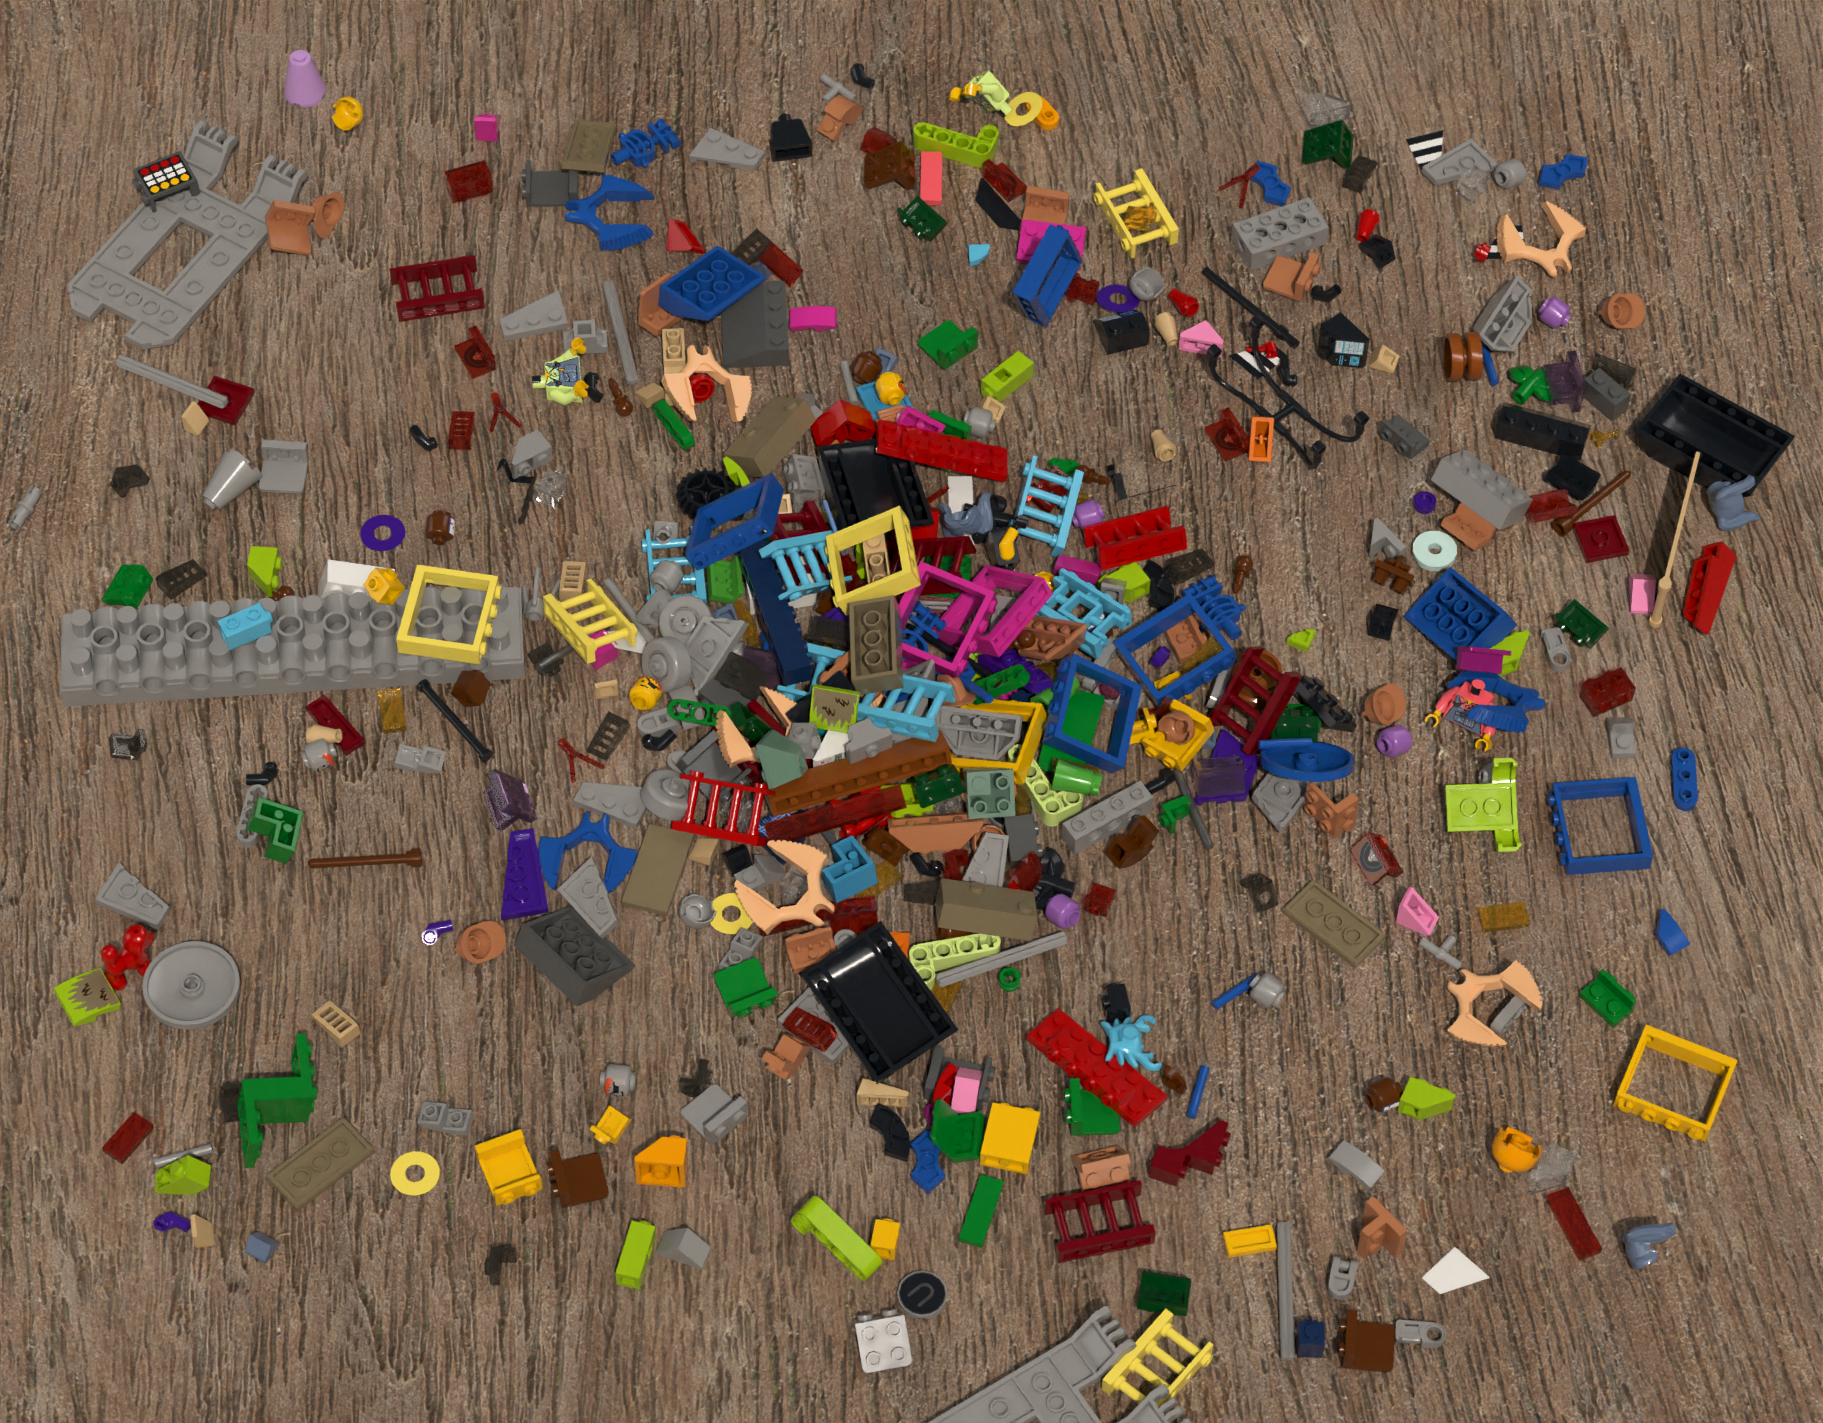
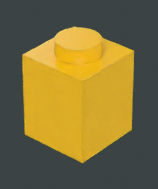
[870,1219,900,1260]

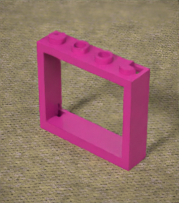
[899,561,998,677]
[932,565,1053,657]

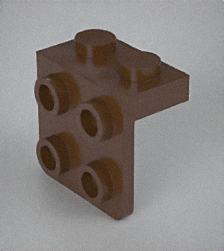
[865,141,916,190]
[546,1150,609,1208]
[1339,1309,1395,1373]

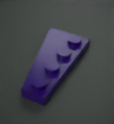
[978,648,1052,694]
[501,828,549,921]

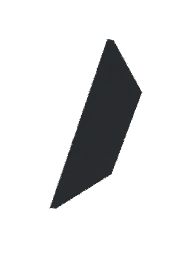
[975,177,1021,231]

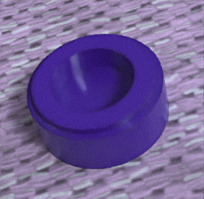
[1413,491,1436,514]
[1150,646,1171,669]

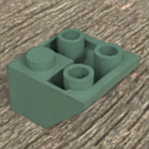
[755,730,808,789]
[963,767,1016,819]

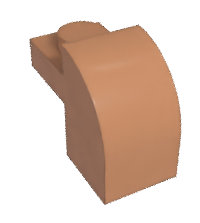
[817,95,864,141]
[762,1034,811,1080]

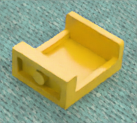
[1141,699,1215,772]
[980,1103,1040,1175]
[475,1129,543,1206]

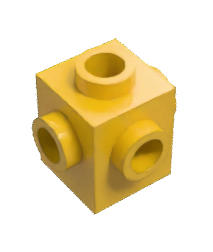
[363,568,405,605]

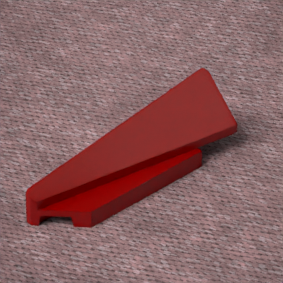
[1683,541,1736,635]

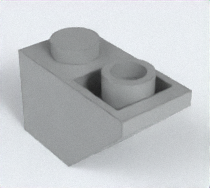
[512,429,552,479]

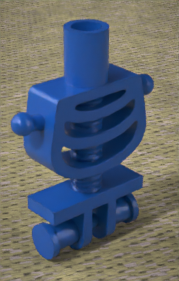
[610,118,681,168]
[1181,574,1246,640]
[902,601,946,661]

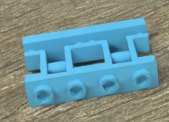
[1036,568,1132,659]

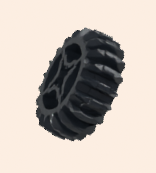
[676,466,736,520]

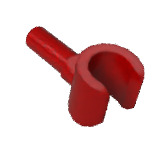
[1246,341,1277,359]

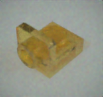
[1124,202,1157,232]

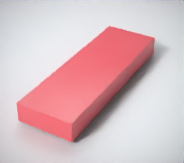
[920,151,942,205]

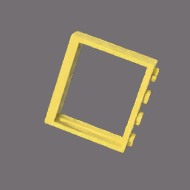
[824,506,921,616]
[396,565,502,665]

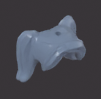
[1707,475,1760,531]
[938,492,993,537]
[1621,1223,1676,1270]

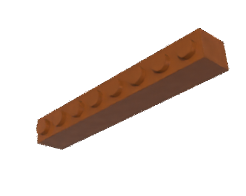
[763,730,952,817]

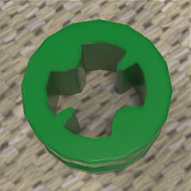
[999,967,1021,992]

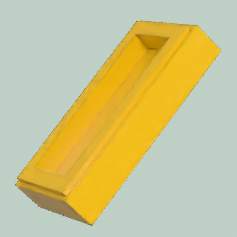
[1223,1224,1277,1258]

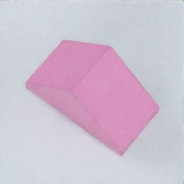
[1179,320,1224,357]
[1629,573,1656,614]
[1396,887,1439,936]
[951,1067,984,1114]

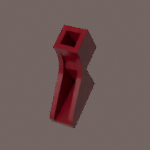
[1149,1121,1231,1186]

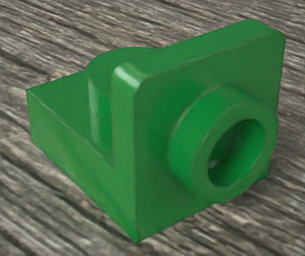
[1159,795,1191,834]

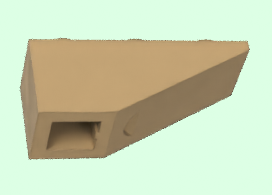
[862,533,891,584]

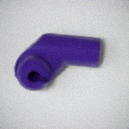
[422,920,453,945]
[153,1212,191,1233]

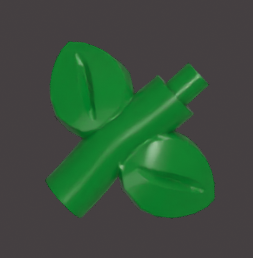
[1509,364,1561,405]

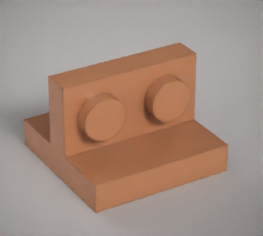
[1071,1145,1131,1192]
[1357,1196,1407,1259]

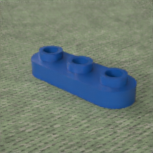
[1671,747,1698,811]

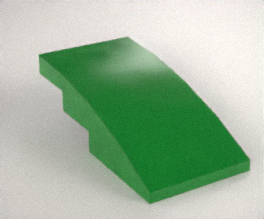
[1038,689,1106,774]

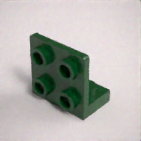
[1302,120,1354,169]

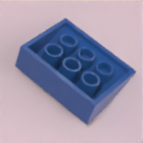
[658,245,766,321]
[1404,567,1517,661]

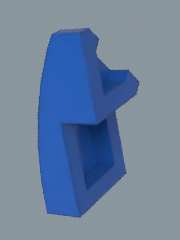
[1653,908,1690,957]

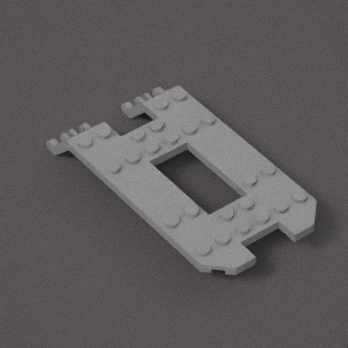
[67,120,308,350]
[928,1306,1193,1423]

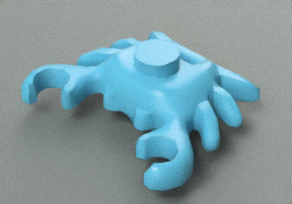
[1100,1015,1162,1072]

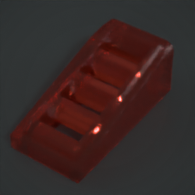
[448,411,475,450]
[782,1007,837,1052]

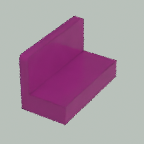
[1456,646,1511,674]

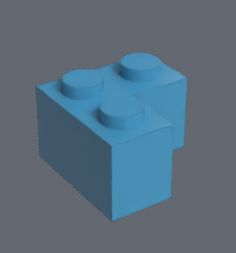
[822,835,878,903]

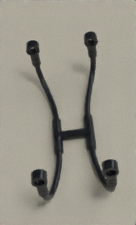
[1206,315,1369,469]

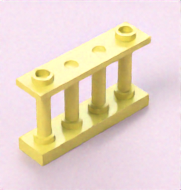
[1093,168,1179,258]
[543,579,637,664]
[1102,1309,1213,1407]

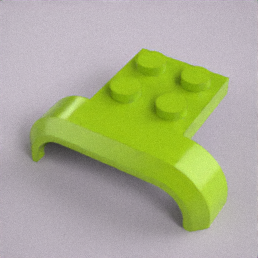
[1444,758,1522,852]

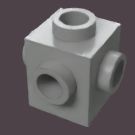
[786,723,821,759]

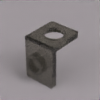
[1239,872,1279,913]

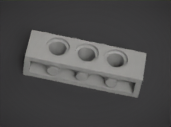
[1061,781,1154,855]

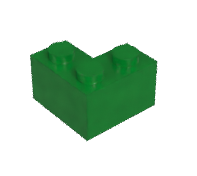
[246,797,303,864]

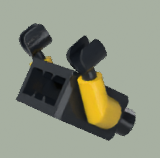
[984,515,1029,571]

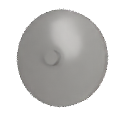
[142,941,241,1030]

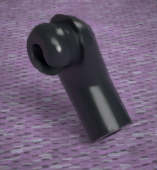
[642,729,677,751]

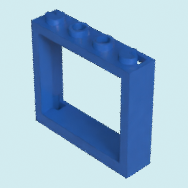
[1012,224,1083,328]
[685,473,784,570]
[1114,593,1238,711]
[1042,654,1142,774]
[1547,777,1653,875]

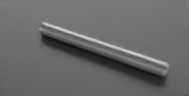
[603,280,638,386]
[116,354,228,409]
[935,931,1067,987]
[1277,1222,1295,1361]

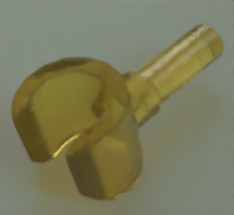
[1590,430,1619,448]
[1076,485,1089,505]

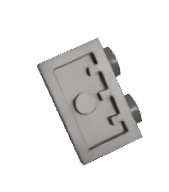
[783,454,825,502]

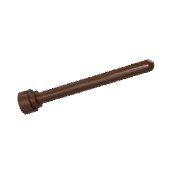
[1552,470,1631,537]
[308,848,422,868]

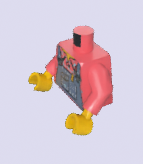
[1425,679,1496,752]

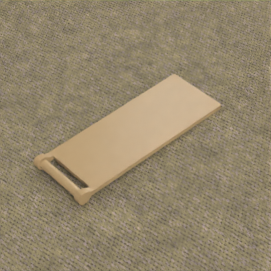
[1648,452,1700,628]

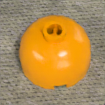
[1492,1127,1543,1173]

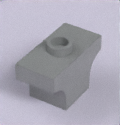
[563,320,608,354]
[846,718,892,765]

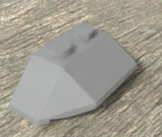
[1473,276,1532,353]
[935,706,1023,760]

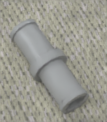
[8,486,42,530]

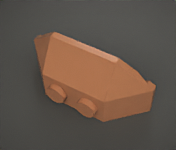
[1018,615,1087,661]
[887,812,983,854]

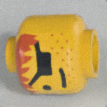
[875,372,907,405]
[629,676,663,710]

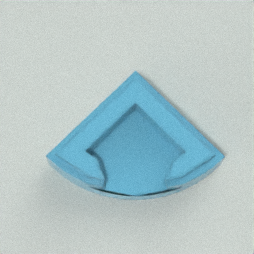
[968,244,990,266]

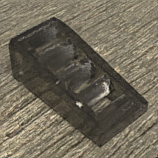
[1342,155,1378,194]
[731,228,773,266]
[1592,353,1637,392]
[1163,548,1215,586]
[155,559,207,600]
[586,711,630,762]
[904,881,940,906]

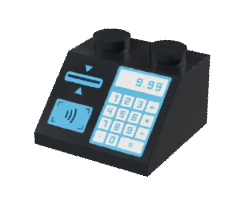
[1093,310,1150,355]
[1317,312,1370,368]

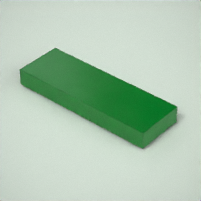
[959,1175,1004,1248]

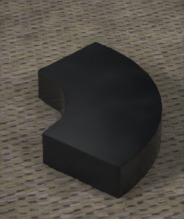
[1143,560,1174,611]
[869,1103,910,1162]

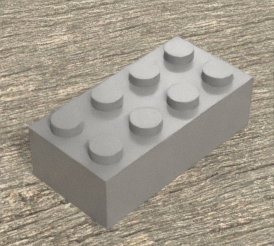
[1431,449,1533,530]

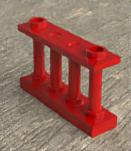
[1083,505,1187,570]
[671,770,776,847]

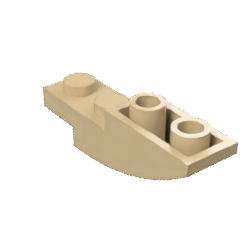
[662,328,686,406]

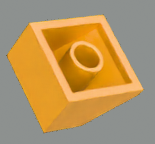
[634,1135,688,1188]

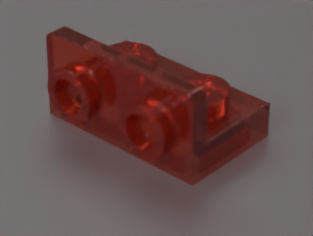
[1025,465,1068,513]
[1526,489,1577,523]
[829,896,878,936]

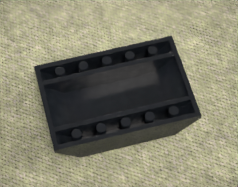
[1634,374,1795,497]
[818,439,934,533]
[801,921,958,1084]

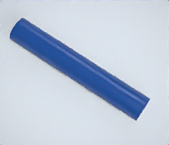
[1481,341,1499,386]
[959,675,993,704]
[1257,738,1312,749]
[1211,973,1259,1010]
[1186,1065,1210,1119]

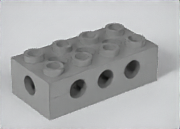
[1231,197,1329,271]

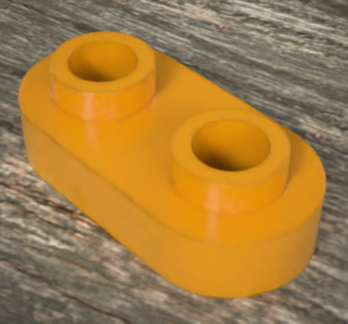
[1026,96,1059,130]

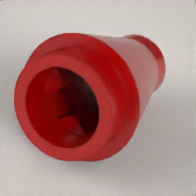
[1355,209,1380,242]
[1168,288,1199,317]

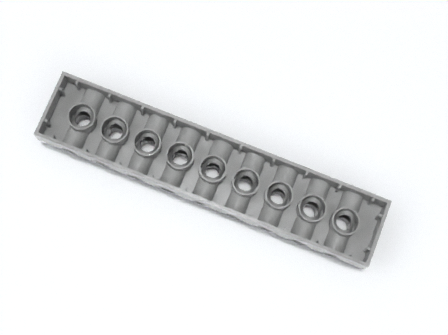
[60,584,526,707]

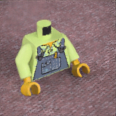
[949,70,1012,117]
[532,337,589,406]

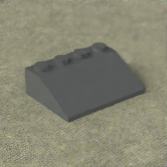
[721,281,789,368]
[514,905,635,1006]

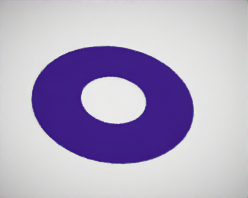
[1097,285,1140,312]
[360,515,405,551]

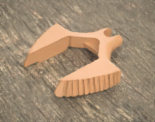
[1496,201,1586,277]
[661,345,752,422]
[716,686,798,768]
[735,840,835,935]
[1447,960,1542,1047]

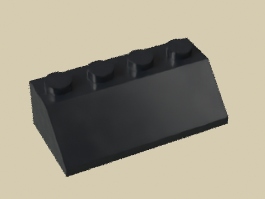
[1495,402,1592,461]

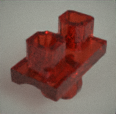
[1065,273,1100,305]

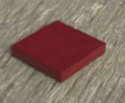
[198,376,255,426]
[1572,515,1630,563]

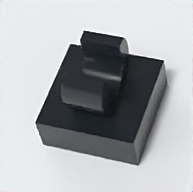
[723,844,753,877]

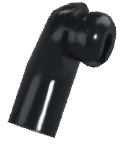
[851,63,875,90]
[1311,284,1342,303]
[1279,357,1297,387]
[583,372,603,403]
[409,425,438,451]
[246,762,278,786]
[1145,768,1175,795]
[910,852,943,877]

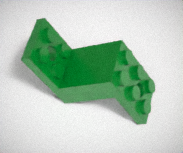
[237,1034,317,1168]

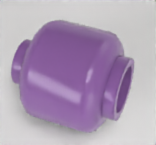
[1538,297,1571,329]
[1072,499,1106,530]
[1377,725,1412,758]
[1045,894,1080,929]

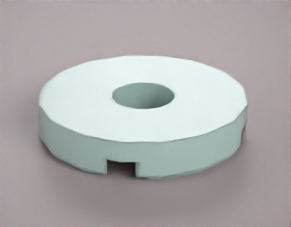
[1412,531,1457,572]

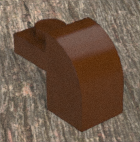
[1105,815,1159,869]

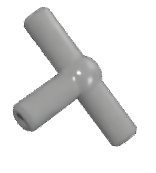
[820,73,856,103]
[1419,935,1463,970]

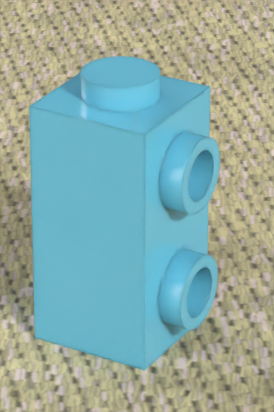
[217,603,273,651]

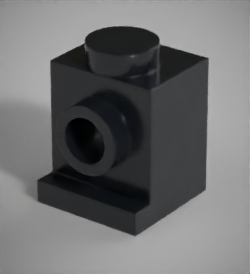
[1102,983,1131,1023]

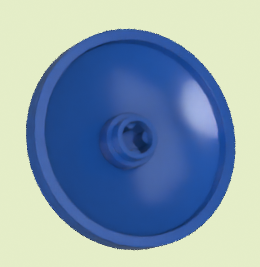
[1261,741,1355,782]

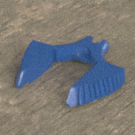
[564,174,655,251]
[1446,671,1545,733]
[538,811,638,894]

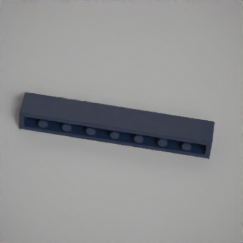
[736,532,815,686]

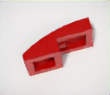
[932,1063,958,1116]

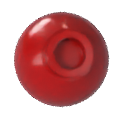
[689,374,715,403]

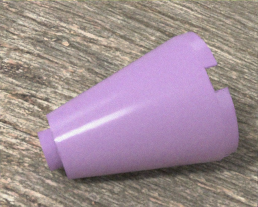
[284,50,326,108]

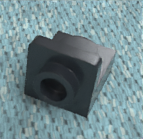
[1359,234,1395,269]
[1368,604,1399,641]

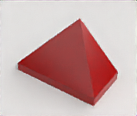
[666,218,705,254]

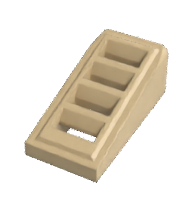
[559,561,586,601]
[311,1000,361,1048]
[857,1078,909,1107]

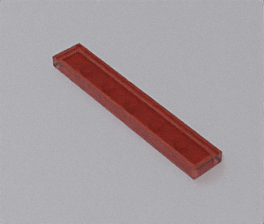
[764,784,907,842]

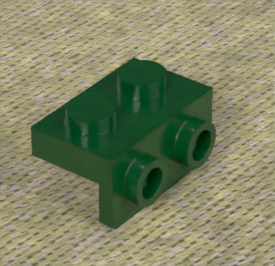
[897,195,948,242]
[1554,599,1609,649]
[731,701,774,744]
[1271,706,1319,743]
[910,764,965,808]
[1137,1271,1191,1317]

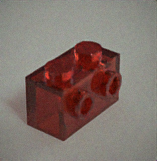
[444,160,493,203]
[1579,667,1636,717]

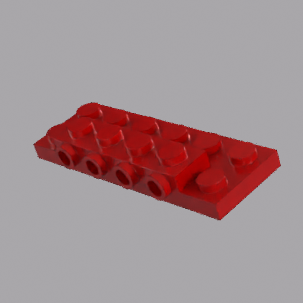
[876,419,1008,482]
[1026,1008,1168,1128]

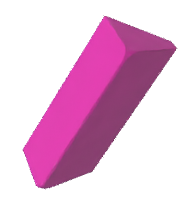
[896,405,945,434]
[1054,555,1102,585]

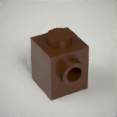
[450,670,491,707]

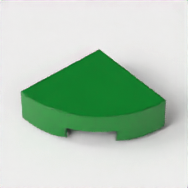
[1048,458,1079,477]

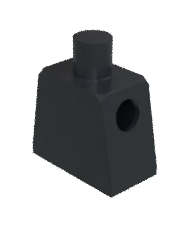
[772,113,812,162]

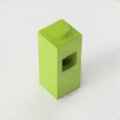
[981,350,1034,402]
[615,1221,657,1290]

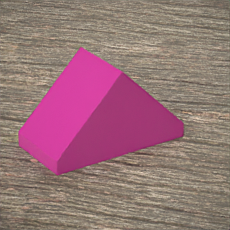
[474,114,501,141]

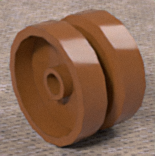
[1443,332,1483,382]
[1230,650,1282,709]

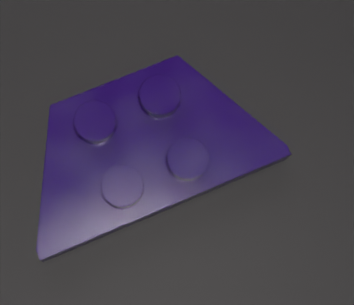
[1195,729,1260,806]

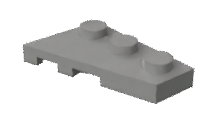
[689,128,765,171]
[1422,139,1498,185]
[499,290,568,341]
[573,782,648,829]
[961,832,1009,887]
[557,857,620,939]
[95,863,170,930]
[777,988,848,1065]

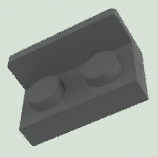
[1379,414,1430,460]

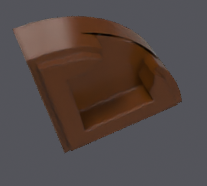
[1162,1065,1187,1095]

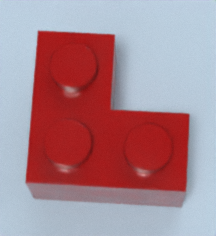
[811,399,877,446]

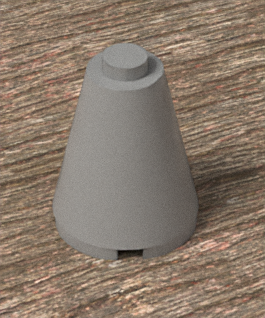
[202,448,262,511]

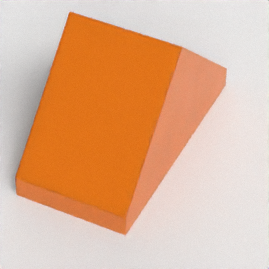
[1249,416,1274,462]

